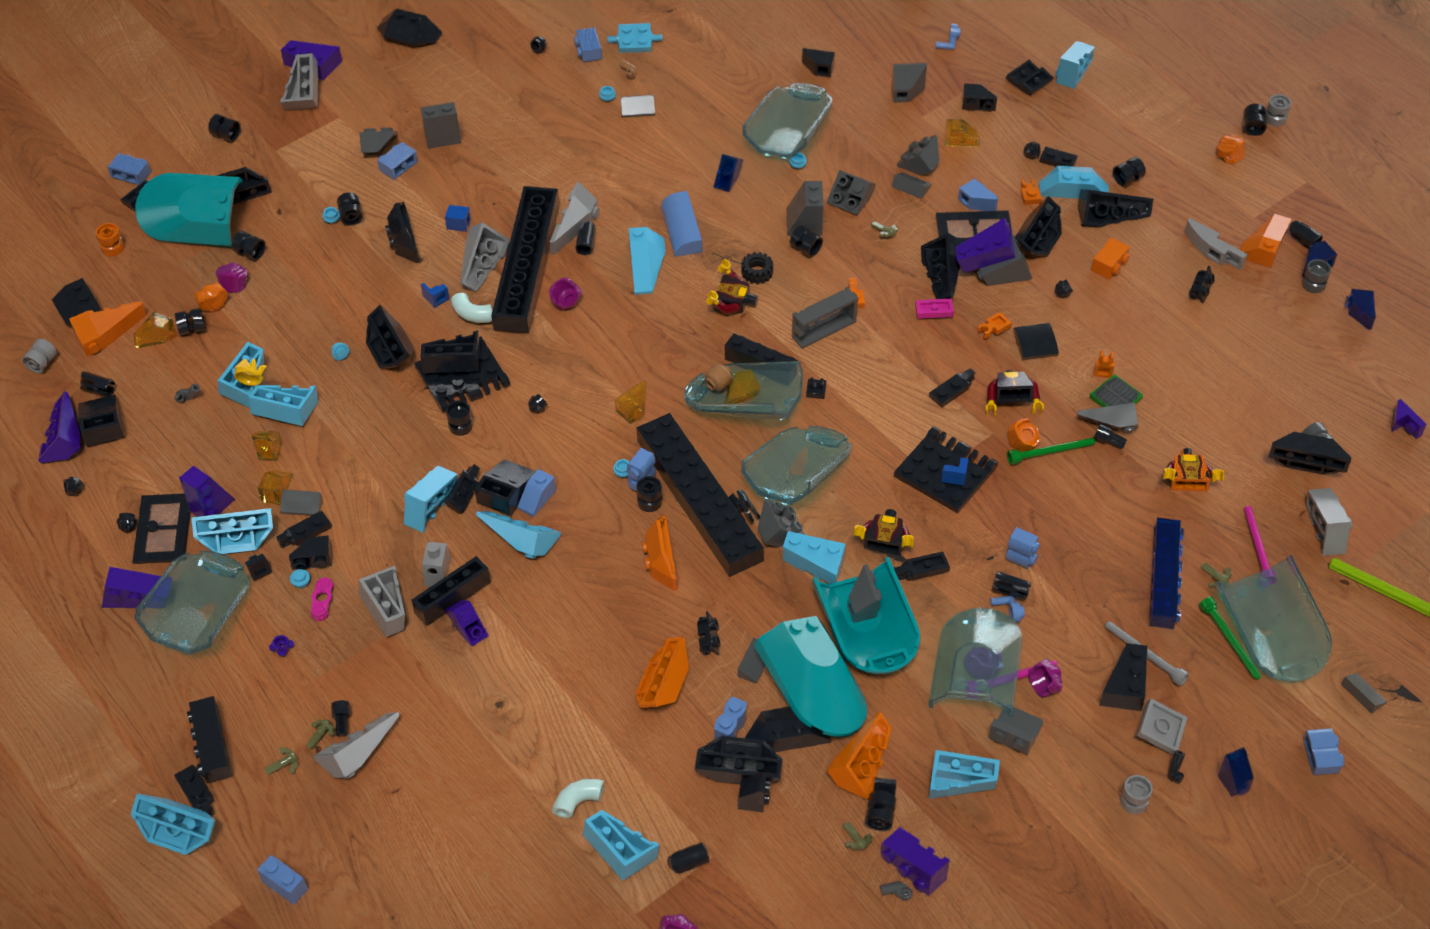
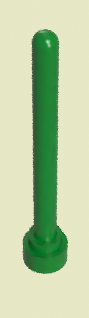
[1007,438,1096,465]
[1199,597,1261,680]

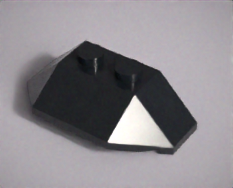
[377,8,442,46]
[215,167,271,204]
[1015,196,1062,257]
[385,202,419,263]
[52,278,101,327]
[366,305,414,369]
[1268,432,1352,475]
[745,706,832,752]
[695,736,783,784]

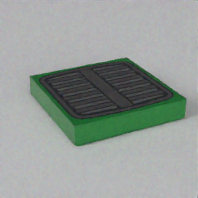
[1089,374,1143,407]

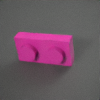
[915,299,954,319]

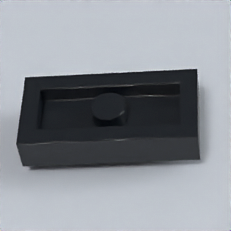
[1039,146,1078,167]

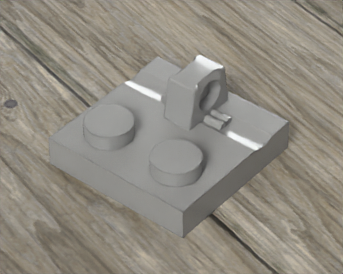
[1136,698,1188,755]

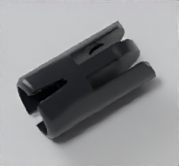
[575,221,596,255]
[1289,221,1323,249]
[80,371,115,397]
[729,490,760,524]
[991,571,1031,601]
[667,842,710,873]

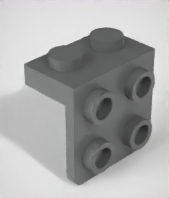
[989,705,1043,755]

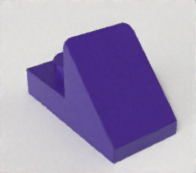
[1391,399,1427,439]

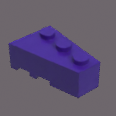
[281,40,342,81]
[956,218,1015,273]
[179,465,236,517]
[101,567,171,608]
[881,827,950,897]

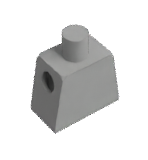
[422,542,451,587]

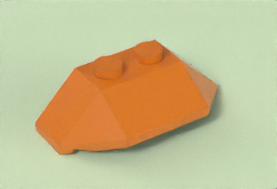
[642,515,677,591]
[635,637,689,708]

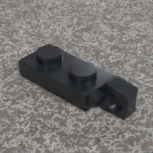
[929,368,976,408]
[444,464,480,514]
[276,511,332,549]
[894,551,950,580]
[174,765,214,816]

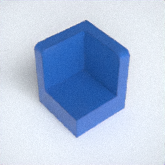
[445,205,471,232]
[421,283,449,308]
[941,457,968,485]

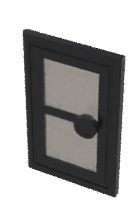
[936,210,1012,243]
[132,493,190,564]

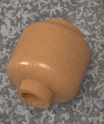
[704,364,732,392]

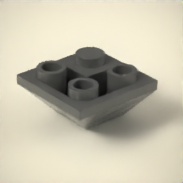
[892,63,927,103]
[360,127,398,153]
[897,135,939,176]
[827,170,876,215]
[758,499,805,548]
[847,564,882,623]

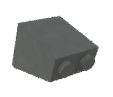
[421,102,461,149]
[786,181,823,236]
[977,233,1033,286]

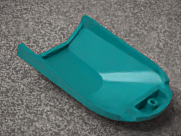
[135,173,242,248]
[812,557,920,674]
[755,616,867,737]

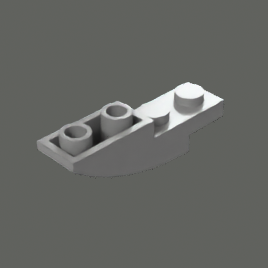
[1185,218,1247,270]

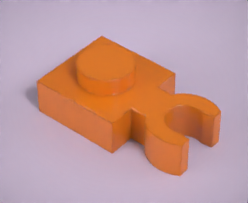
[1021,178,1042,205]
[977,312,1012,339]
[1093,351,1115,378]

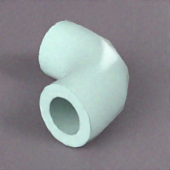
[451,293,492,323]
[552,779,604,818]

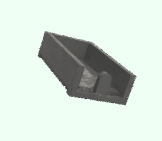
[792,287,858,349]

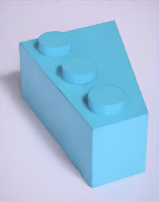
[217,342,264,408]
[248,385,318,426]
[404,466,457,533]
[783,531,846,584]
[929,750,1000,799]
[583,810,660,881]

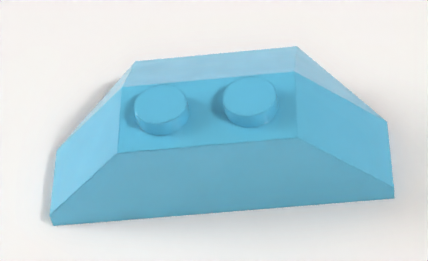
[1039,166,1109,199]
[191,508,273,555]
[131,794,215,855]

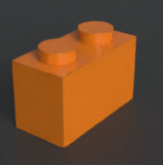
[1091,237,1130,280]

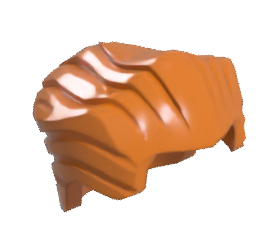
[1216,135,1245,164]
[195,281,228,312]
[1008,418,1041,452]

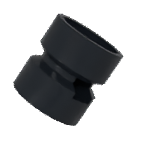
[1244,103,1267,136]
[208,114,241,142]
[1112,157,1146,187]
[337,192,363,226]
[790,225,823,257]
[231,231,266,261]
[175,308,206,336]
[446,400,473,436]
[637,476,662,512]
[865,791,897,831]

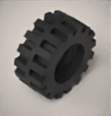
[741,252,773,285]

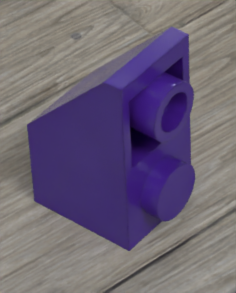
[445,600,489,646]

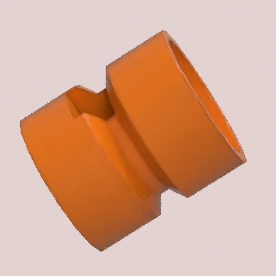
[96,223,124,256]

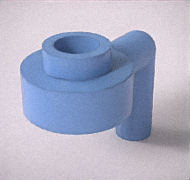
[935,24,961,50]
[990,596,1025,623]

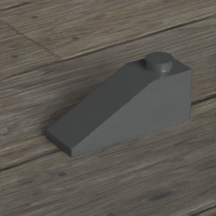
[1078,403,1138,433]

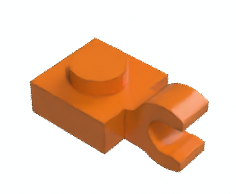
[848,278,865,308]

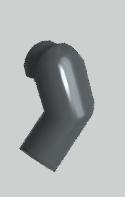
[175,384,200,403]
[880,881,912,900]

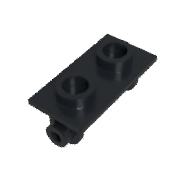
[1189,266,1215,303]
[697,611,721,655]

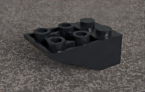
[78,394,124,447]
[474,459,536,516]

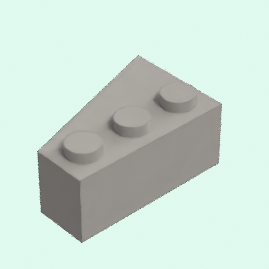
[280,53,318,110]
[1306,488,1352,556]
[359,566,405,637]

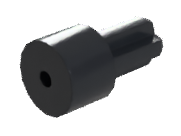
[1094,423,1127,449]
[331,700,351,737]

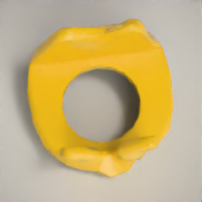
[234,359,267,386]

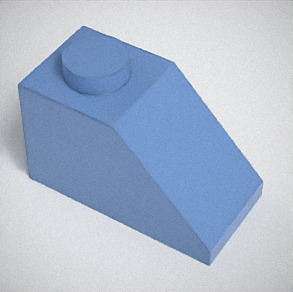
[518,469,556,517]

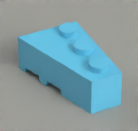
[1055,41,1095,89]

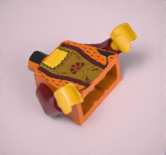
[1163,448,1224,491]

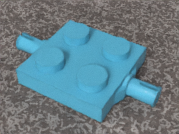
[607,23,662,53]

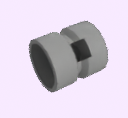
[1266,94,1291,127]
[22,339,57,373]
[1120,775,1153,814]

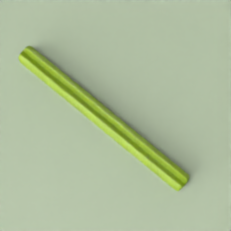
[1329,558,1430,617]

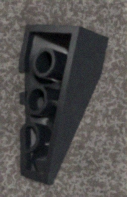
[1078,189,1154,227]
[921,233,962,299]

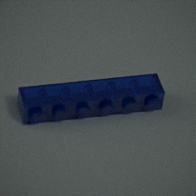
[1149,517,1184,629]

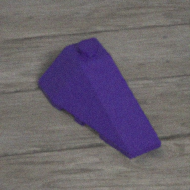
[38,391,81,463]

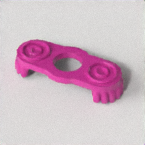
[311,577,334,621]

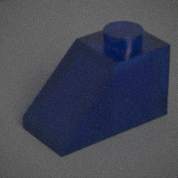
[713,154,744,192]
[1302,240,1337,277]
[1345,289,1376,330]
[1218,747,1254,797]

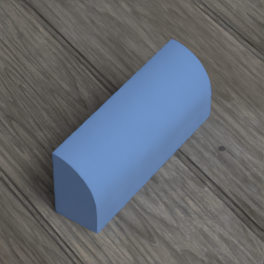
[661,191,702,257]

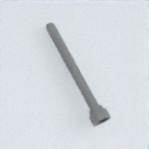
[1105,621,1189,687]

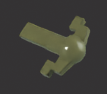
[871,222,898,237]
[1201,562,1232,589]
[306,719,335,749]
[264,747,298,775]
[842,822,873,850]

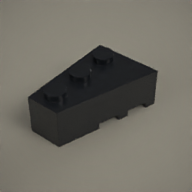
[420,330,480,373]
[1100,643,1147,711]

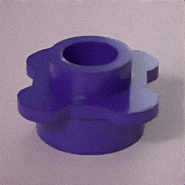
[269,635,294,657]

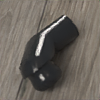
[1168,750,1185,784]

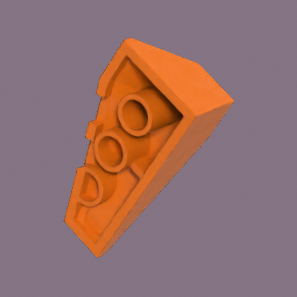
[1239,214,1292,268]
[69,301,147,356]
[827,712,892,799]

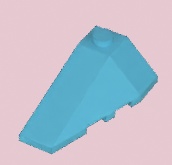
[629,227,666,295]
[476,511,561,558]

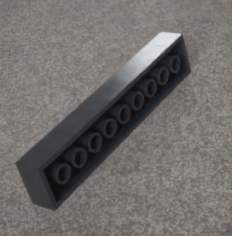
[491,186,559,333]
[636,413,764,577]

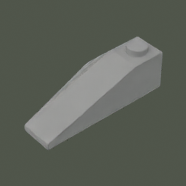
[550,182,599,255]
[460,222,510,292]
[313,712,400,779]

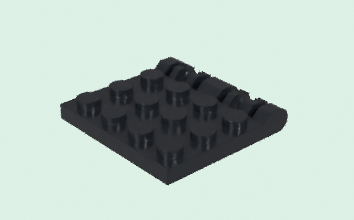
[414,336,511,413]
[893,426,998,514]

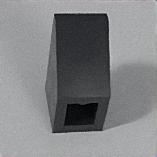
[802,48,835,78]
[962,83,997,111]
[289,535,332,570]
[738,772,771,813]

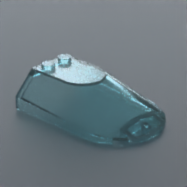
[742,83,832,159]
[684,361,803,420]
[741,426,851,505]
[134,551,249,655]
[1214,555,1332,682]
[929,608,1022,716]

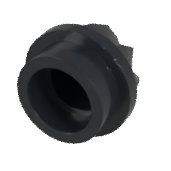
[530,36,547,53]
[1024,141,1041,159]
[1055,279,1073,297]
[528,394,548,413]
[63,476,83,496]
[116,513,137,532]

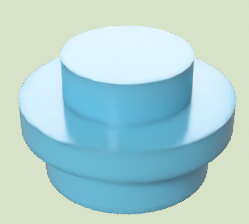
[599,86,616,101]
[789,153,807,168]
[322,207,340,223]
[331,342,349,360]
[613,459,629,477]
[290,569,310,588]

